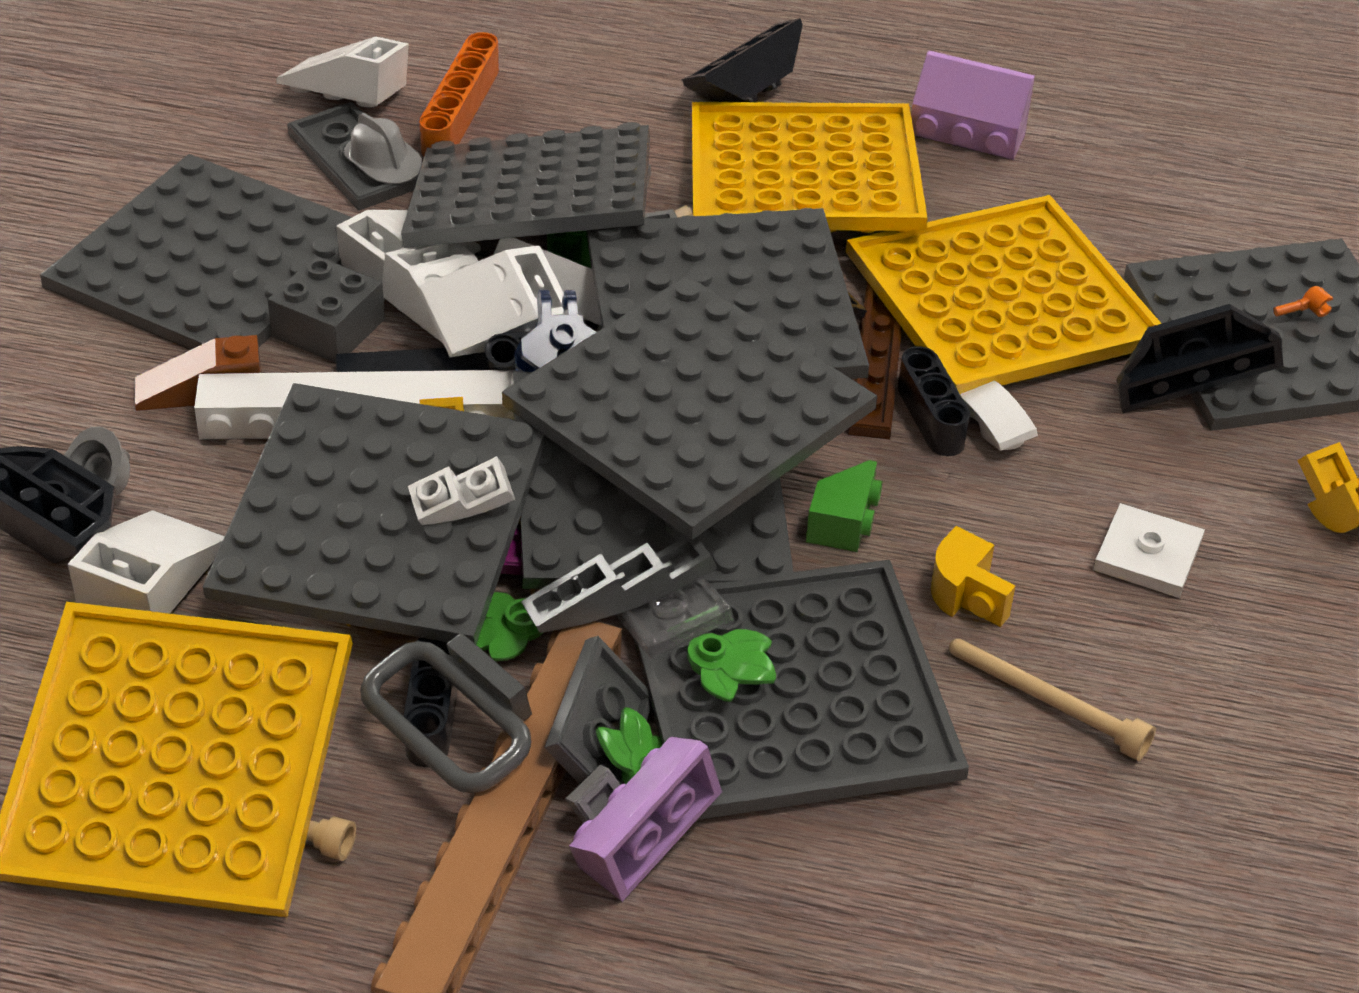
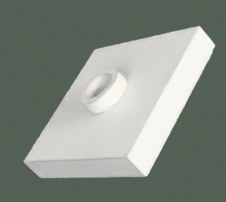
[1093,503,1205,598]

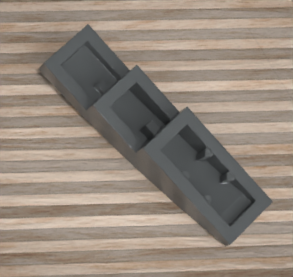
[521,536,717,633]

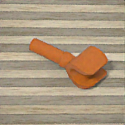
[1273,286,1333,317]

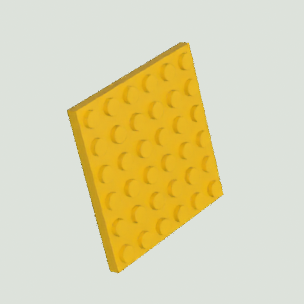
[692,102,928,233]
[845,195,1162,394]
[0,602,353,918]

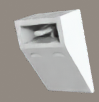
[277,36,409,107]
[336,210,481,282]
[382,243,478,343]
[417,245,564,357]
[68,510,225,614]

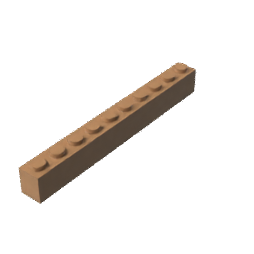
[371,621,622,993]

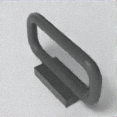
[360,633,532,793]

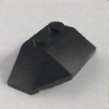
[682,18,803,102]
[1116,304,1284,413]
[0,446,116,564]

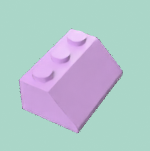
[911,51,1035,160]
[569,737,722,902]

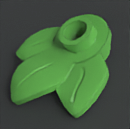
[476,592,544,661]
[687,629,776,702]
[595,707,662,784]

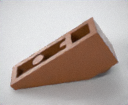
[135,335,262,411]

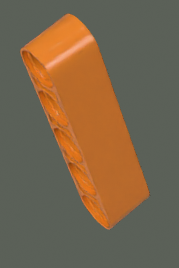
[419,32,499,156]

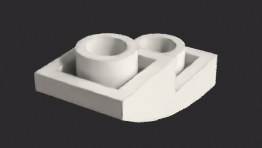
[960,380,1038,451]
[408,457,515,525]

